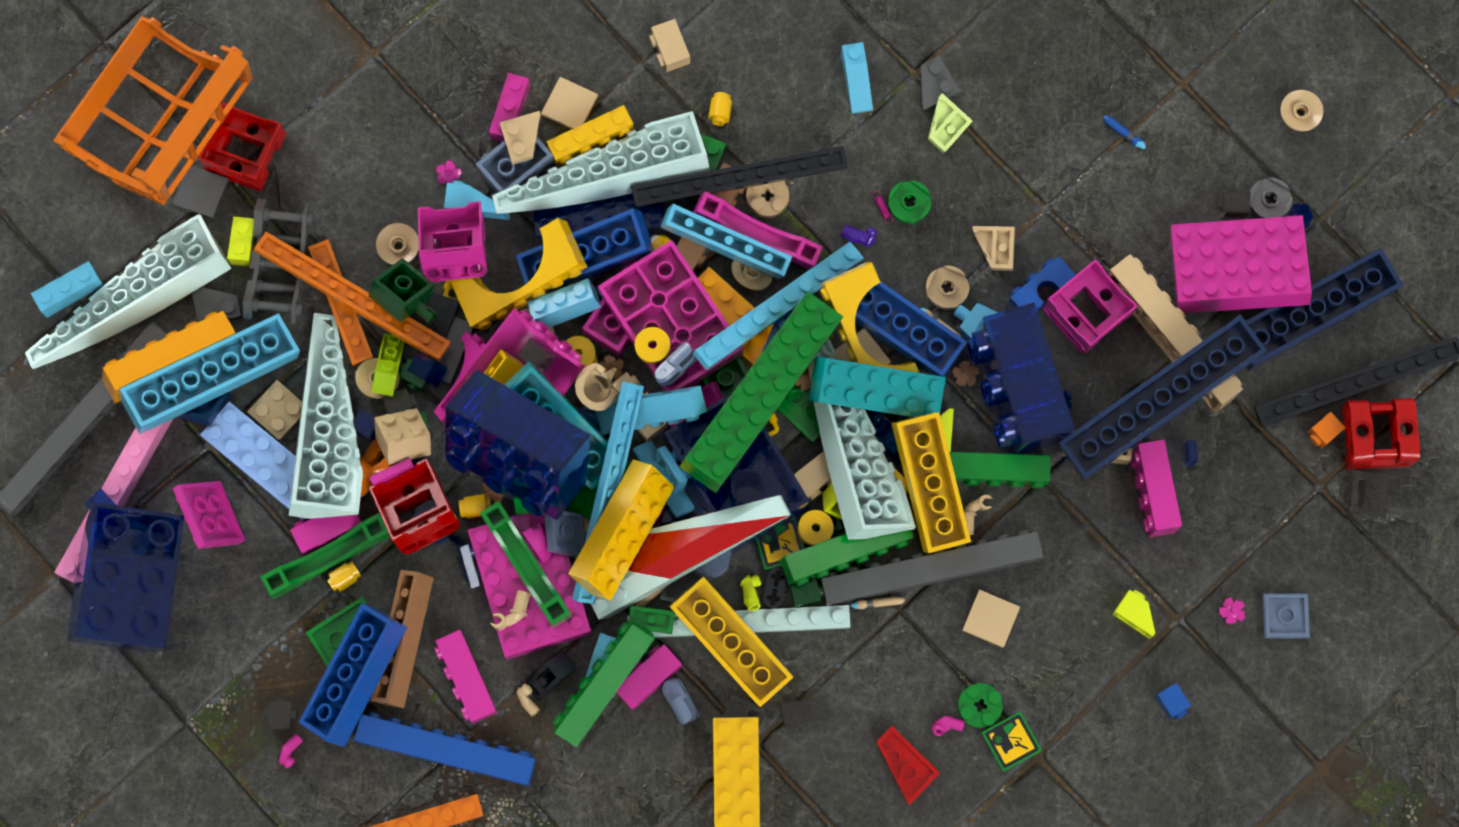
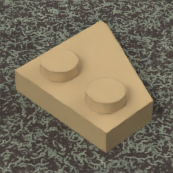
[500,111,541,165]
[973,226,1015,271]

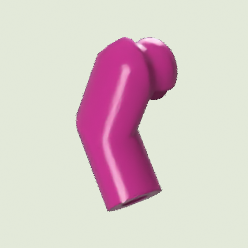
[932,716,965,736]
[279,734,302,769]

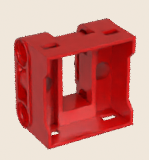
[198,102,287,191]
[1341,398,1420,470]
[369,458,460,554]

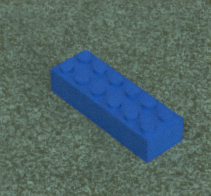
[516,208,654,295]
[855,281,967,377]
[299,603,407,747]

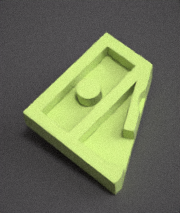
[928,93,972,154]

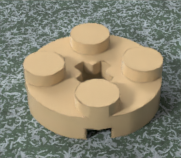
[746,181,789,218]
[926,266,970,310]

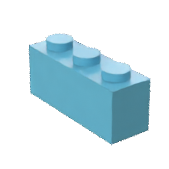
[31,261,104,318]
[528,278,602,327]

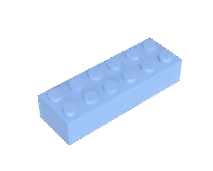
[200,402,307,520]

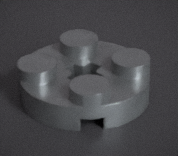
[1248,178,1292,218]

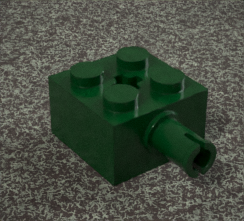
[369,258,438,324]

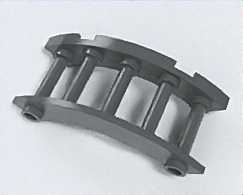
[243,198,313,324]

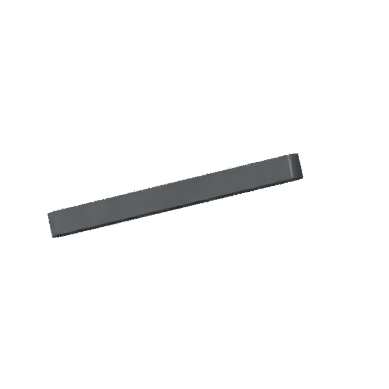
[0,322,168,517]

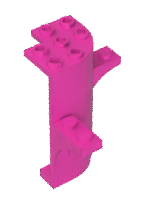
[434,308,586,470]

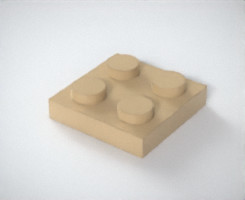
[247,380,302,442]

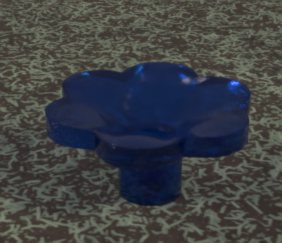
[1289,203,1314,229]

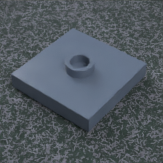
[544,507,585,558]
[1262,594,1310,639]

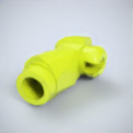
[740,575,761,611]

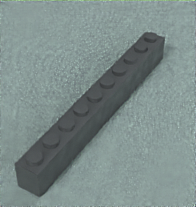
[821,530,1044,606]

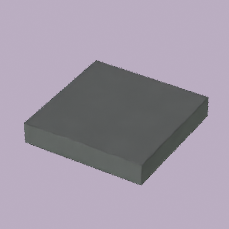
[173,166,229,219]

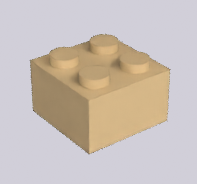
[374,408,431,465]

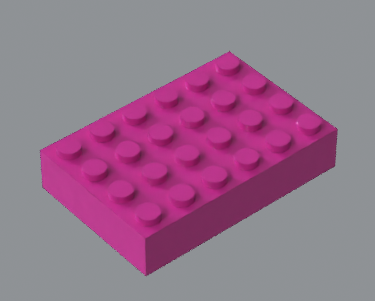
[1170,215,1312,313]
[597,240,744,391]
[468,513,592,660]

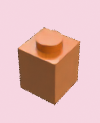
[1307,412,1345,449]

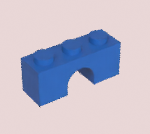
[1008,256,1076,321]

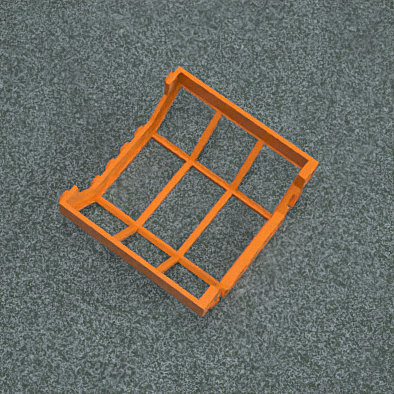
[53,16,253,206]

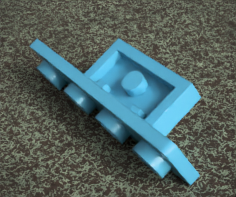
[633,441,695,518]

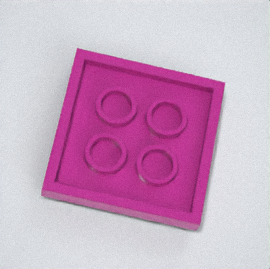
[173,481,246,549]

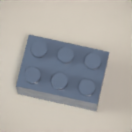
[476,137,555,193]

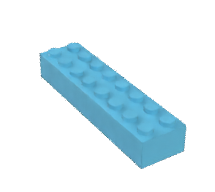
[119,313,300,434]

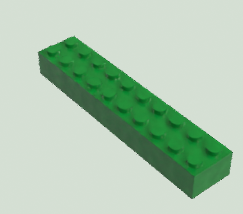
[680,291,843,493]

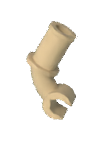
[963,495,992,536]
[491,591,531,631]

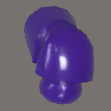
[840,225,878,248]

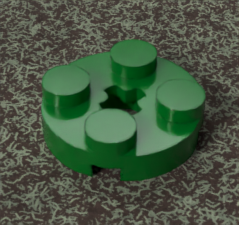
[888,181,931,225]
[958,683,1003,729]

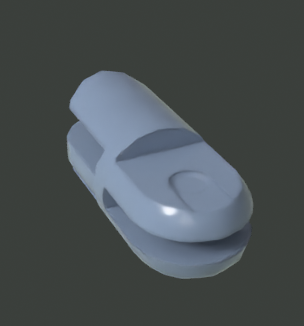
[654,342,698,386]
[662,677,699,724]

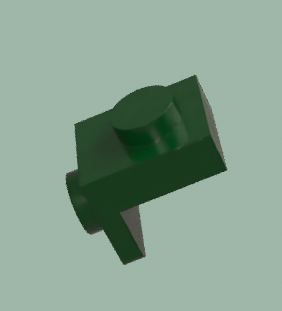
[398,358,428,392]

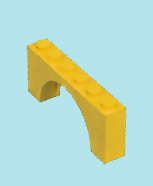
[450,218,587,330]
[820,262,919,373]

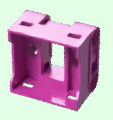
[418,201,487,282]
[1043,259,1138,354]

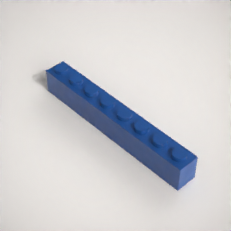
[354,712,536,787]

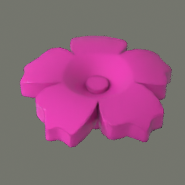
[436,160,462,185]
[1219,598,1245,625]

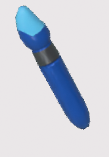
[1103,115,1146,149]

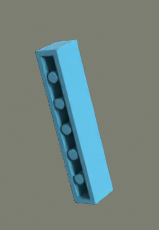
[660,204,792,279]
[582,386,707,435]

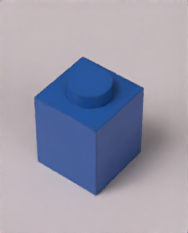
[1154,683,1191,720]

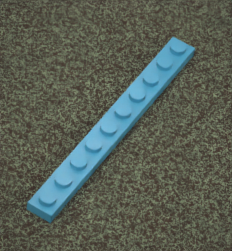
[693,242,864,370]
[572,381,644,604]

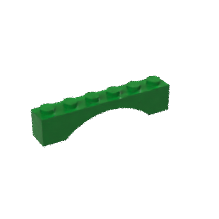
[480,501,572,629]
[260,513,391,600]

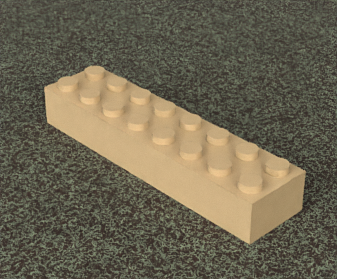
[1107,254,1243,413]

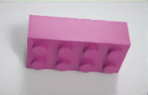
[582,260,637,357]
[1130,440,1182,537]

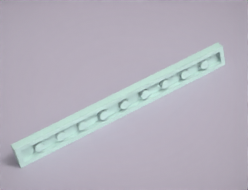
[627,605,850,638]

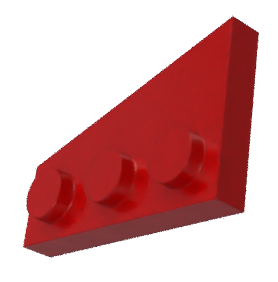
[876,726,940,805]

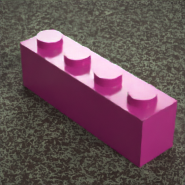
[434,630,497,724]

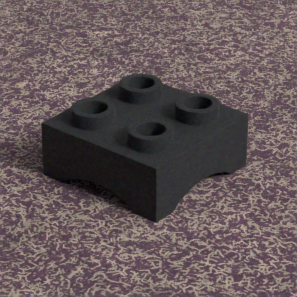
[409,292,460,339]

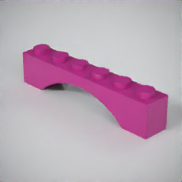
[693,191,822,270]

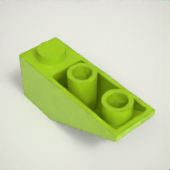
[371,334,405,397]

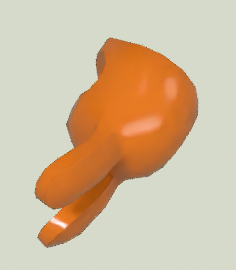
[360,439,396,498]

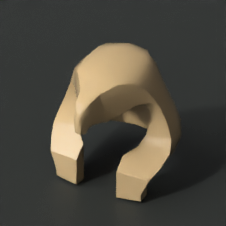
[575,363,621,411]

